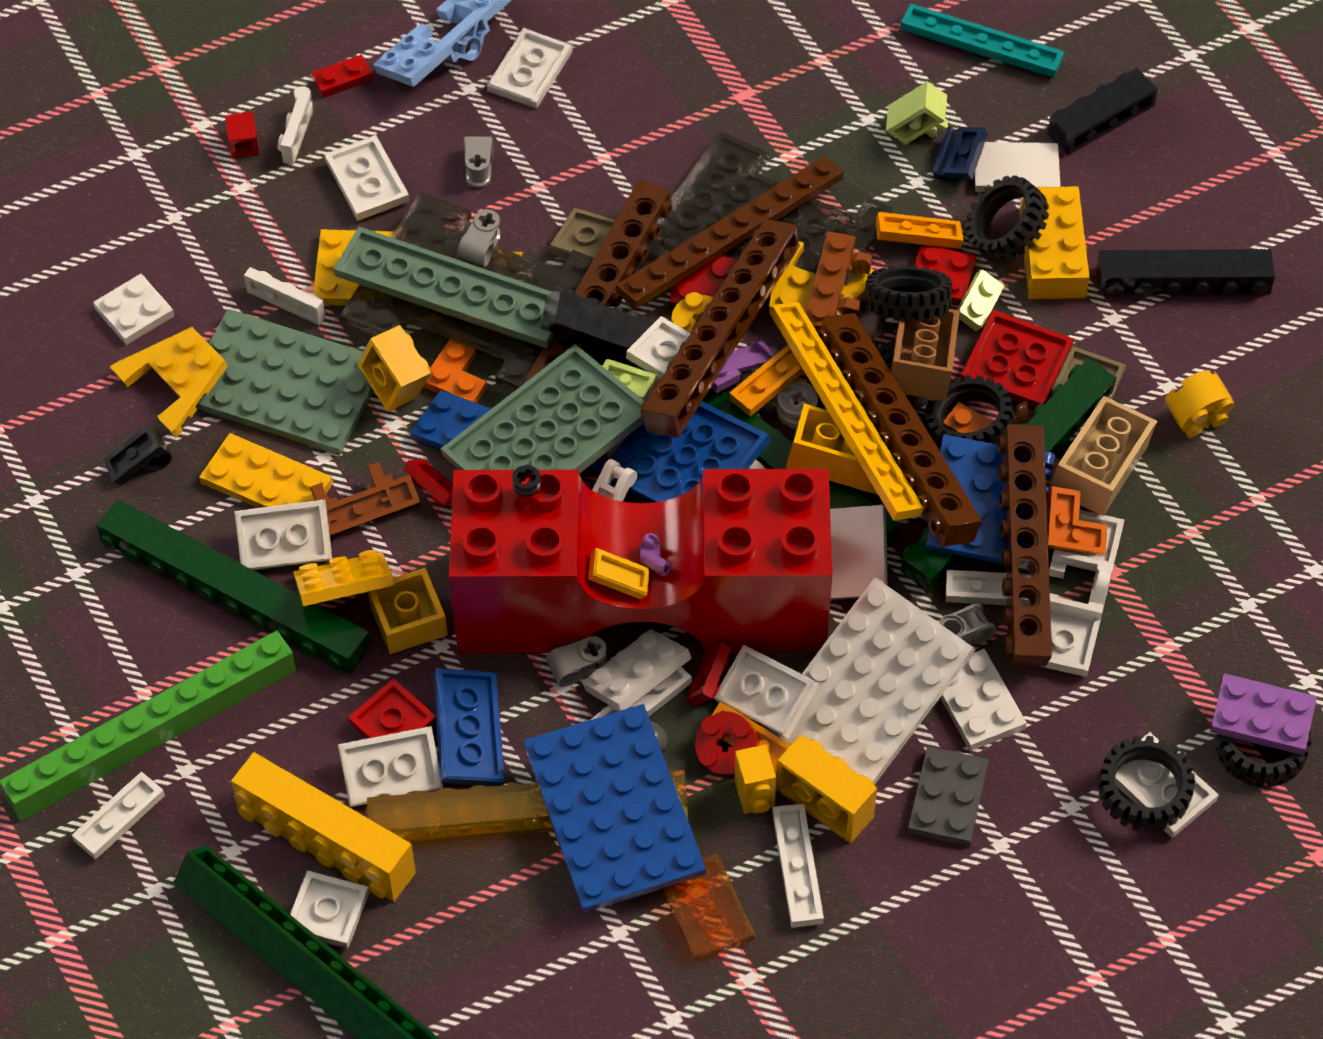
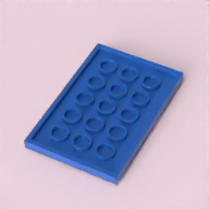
[585,365,771,503]
[523,704,706,913]

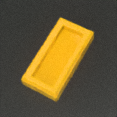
[588,548,649,600]

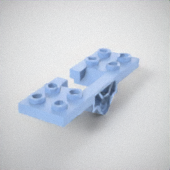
[373,0,511,87]

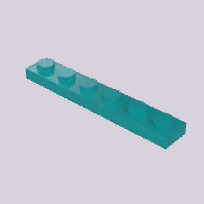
[900,3,1065,78]

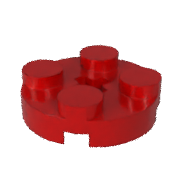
[695,712,759,776]

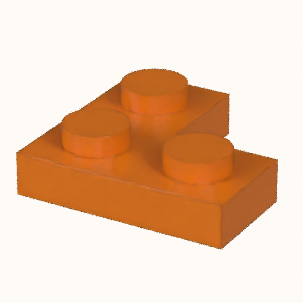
[423,338,487,403]
[1047,486,1107,557]

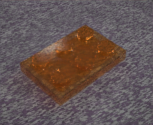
[662,853,755,962]

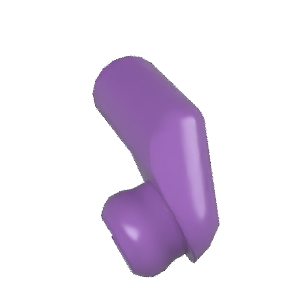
[640,534,671,576]

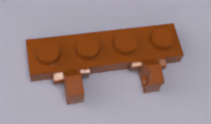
[806,231,873,332]
[310,462,420,536]

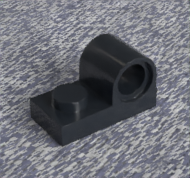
[102,425,172,485]

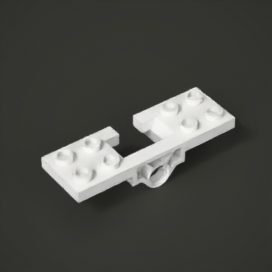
[1041,510,1124,677]

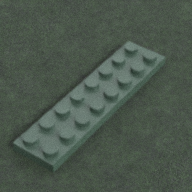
[334,227,554,349]

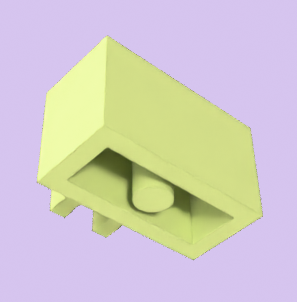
[886,81,948,144]

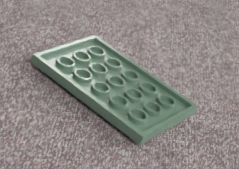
[178,309,374,456]
[440,344,644,474]

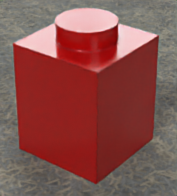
[225,111,260,159]

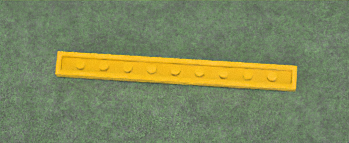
[770,302,924,521]

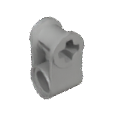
[464,136,493,189]
[457,209,501,267]
[939,603,997,646]
[546,636,608,687]

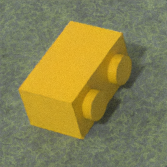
[734,745,776,814]

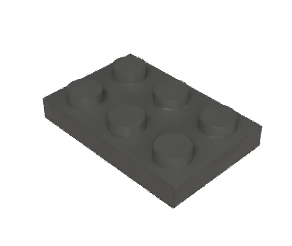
[908,746,989,847]

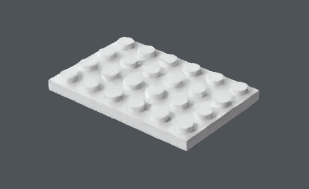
[762,577,975,784]

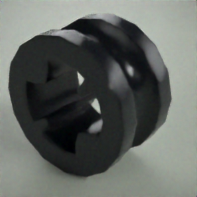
[512,465,541,497]

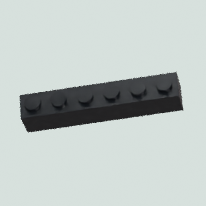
[1096,249,1275,296]

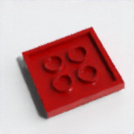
[960,310,1074,408]

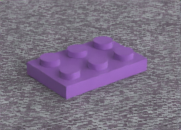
[1210,673,1317,756]

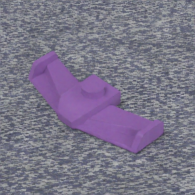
[711,341,775,393]

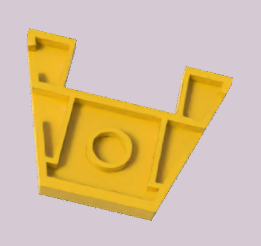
[769,242,876,313]
[110,327,228,438]

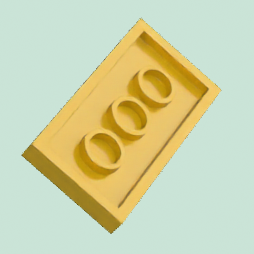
[199,433,333,508]

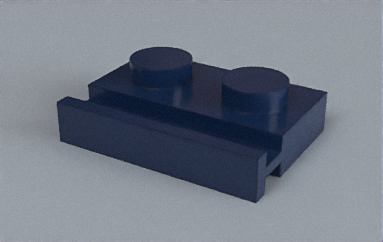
[932,127,988,180]

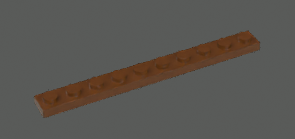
[616,156,844,309]

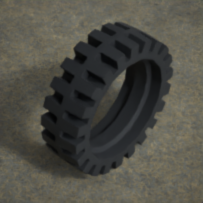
[965,175,1049,262]
[865,265,952,321]
[925,375,1015,448]
[1215,727,1312,787]
[1098,736,1195,832]

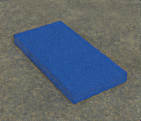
[434,668,505,787]

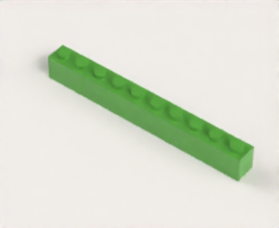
[0,630,296,822]

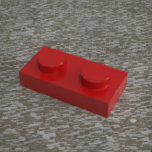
[311,54,373,98]
[403,460,453,506]
[686,641,731,707]

